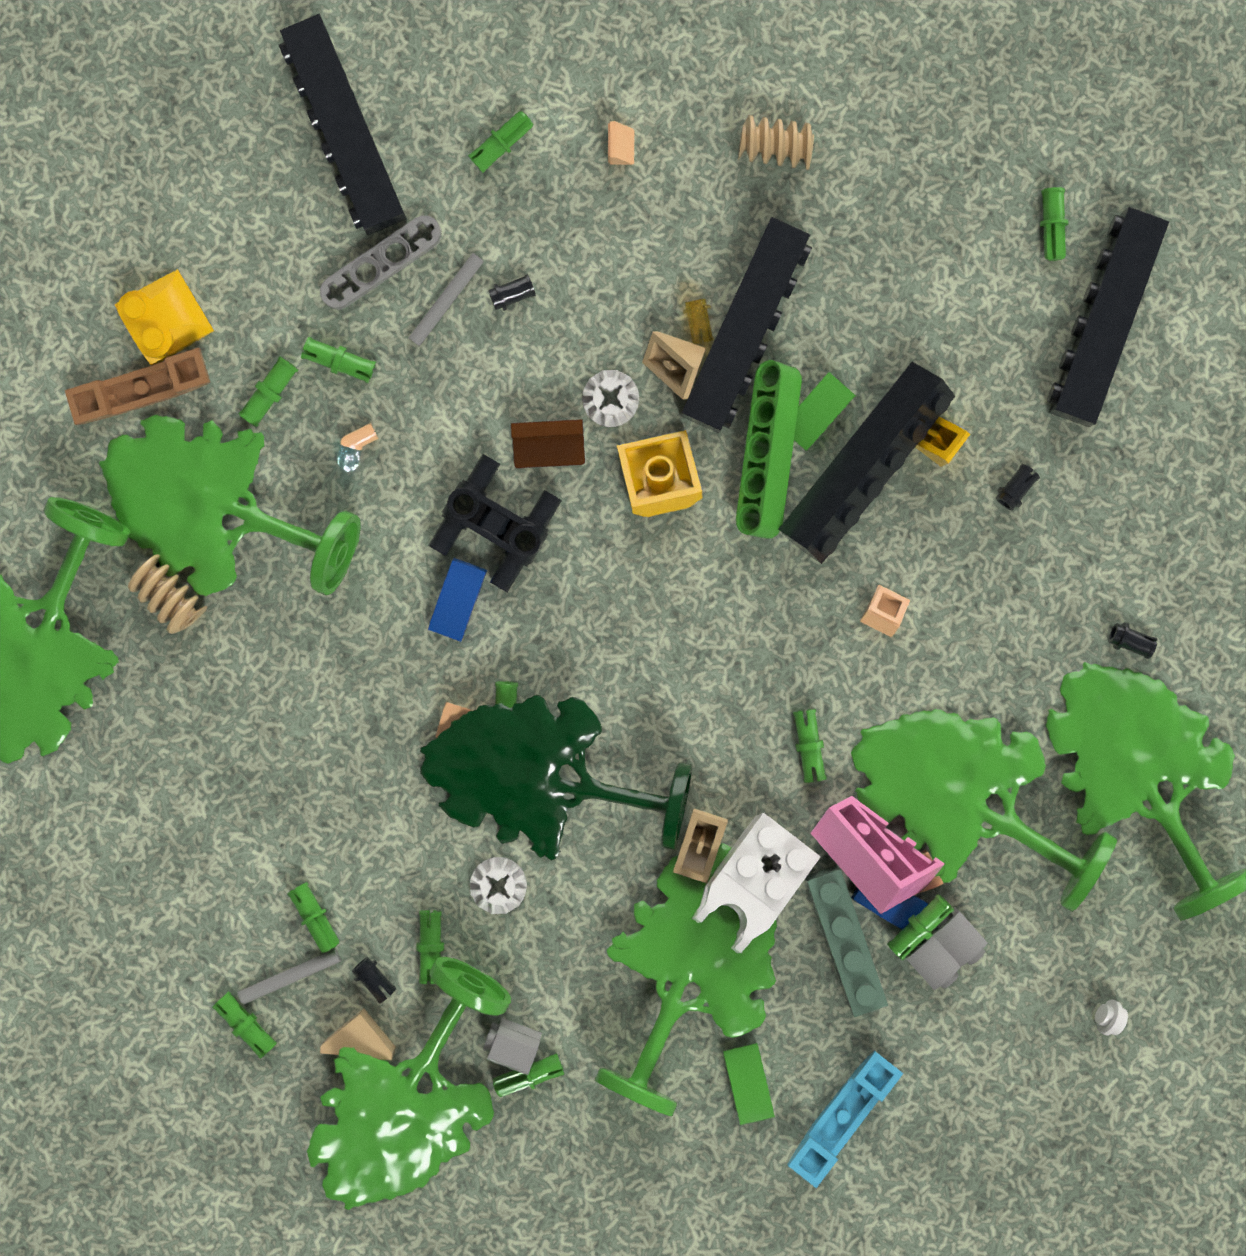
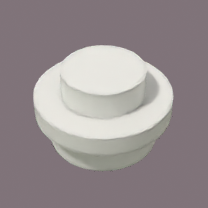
[1095,1000,1128,1035]

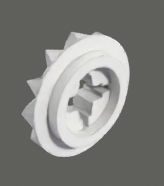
[582,370,639,427]
[470,857,527,914]

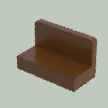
[511,419,585,468]

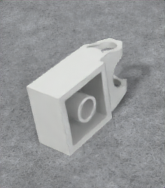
[692,813,821,953]

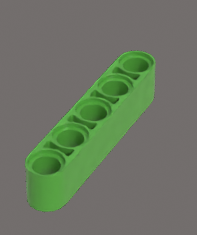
[736,360,802,539]

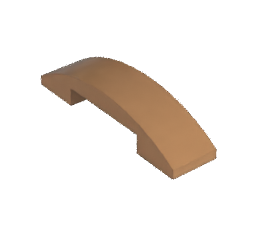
[64,348,211,425]

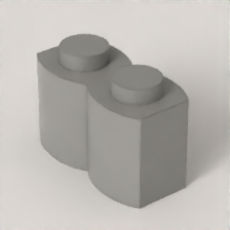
[906,907,988,990]
[483,1018,542,1075]

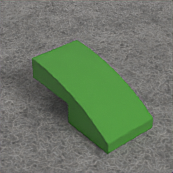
[794,372,856,451]
[723,1043,775,1126]

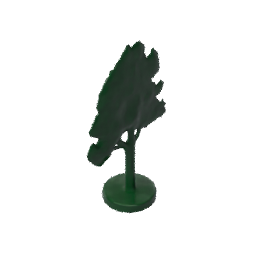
[420,694,692,861]

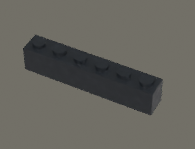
[278,14,407,236]
[1047,207,1170,427]
[681,217,812,434]
[778,361,955,564]

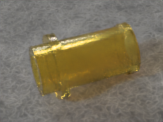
[683,298,715,345]

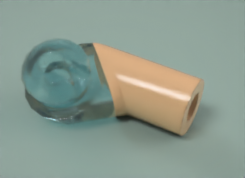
[337,423,379,472]

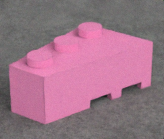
[811,796,944,914]

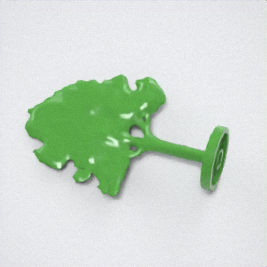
[99,415,361,596]
[0,497,131,764]
[1046,662,1246,921]
[851,709,1117,912]
[594,843,777,1117]
[307,957,511,1210]

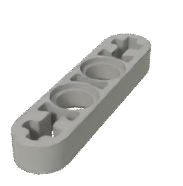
[320,216,442,310]

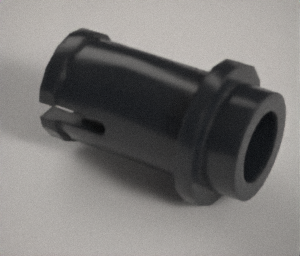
[488,274,536,311]
[996,464,1040,511]
[1108,622,1158,659]
[352,957,396,1004]

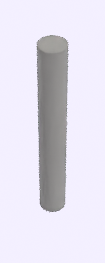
[408,253,484,347]
[238,948,341,1005]

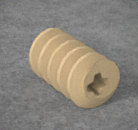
[738,115,814,170]
[128,554,207,634]

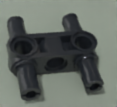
[428,454,562,593]

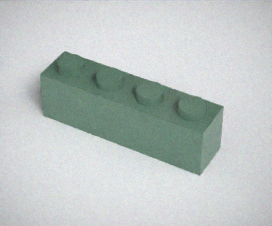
[804,865,888,1017]

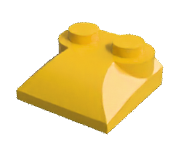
[115,269,214,365]
[617,430,703,517]

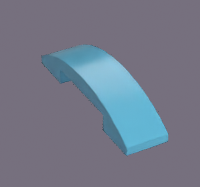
[787,1050,904,1188]

